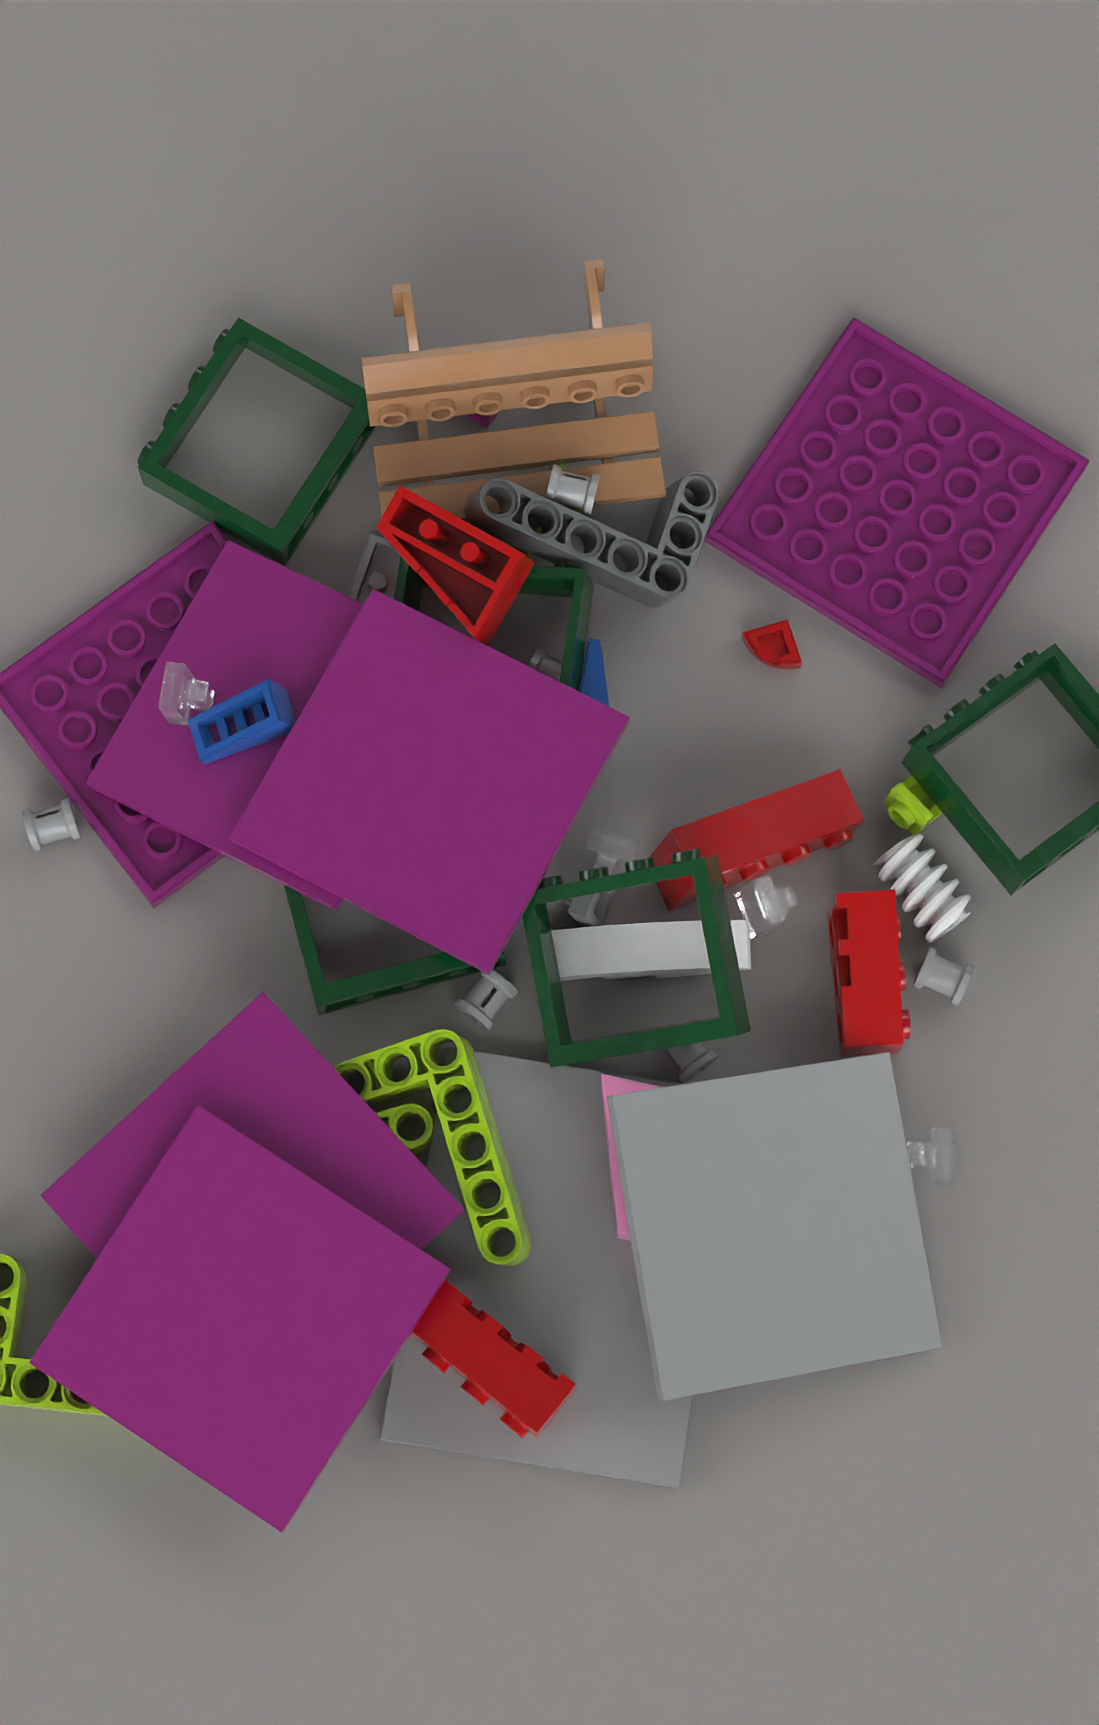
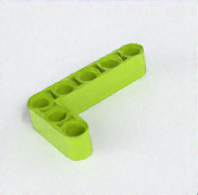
[334,1029,532,1267]
[0,1254,109,1417]

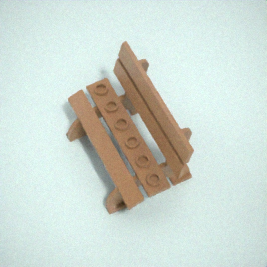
[361,259,666,522]

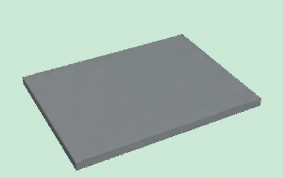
[380,1047,693,1489]

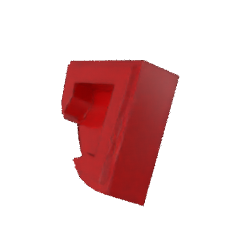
[742,619,802,669]

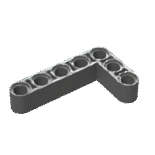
[464,471,719,607]

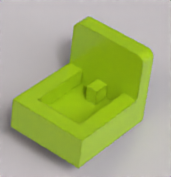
[883,775,942,835]

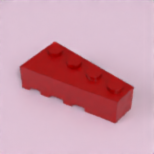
[649,769,864,912]
[408,1280,576,1439]

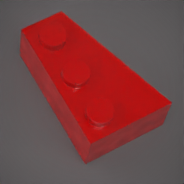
[376,485,535,646]
[827,889,911,1057]

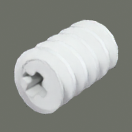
[873,833,972,943]

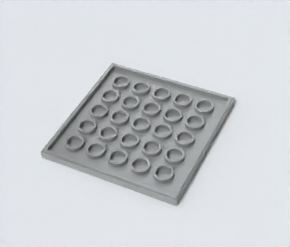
[607,1052,943,1401]

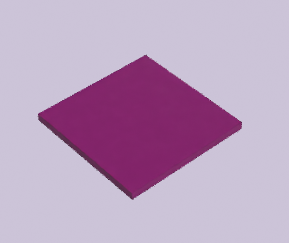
[704,317,1090,689]
[0,520,228,909]
[85,540,364,911]
[229,589,629,975]
[40,992,465,1259]
[29,1105,452,1533]

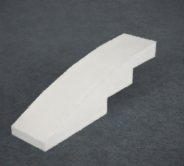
[551,920,751,981]

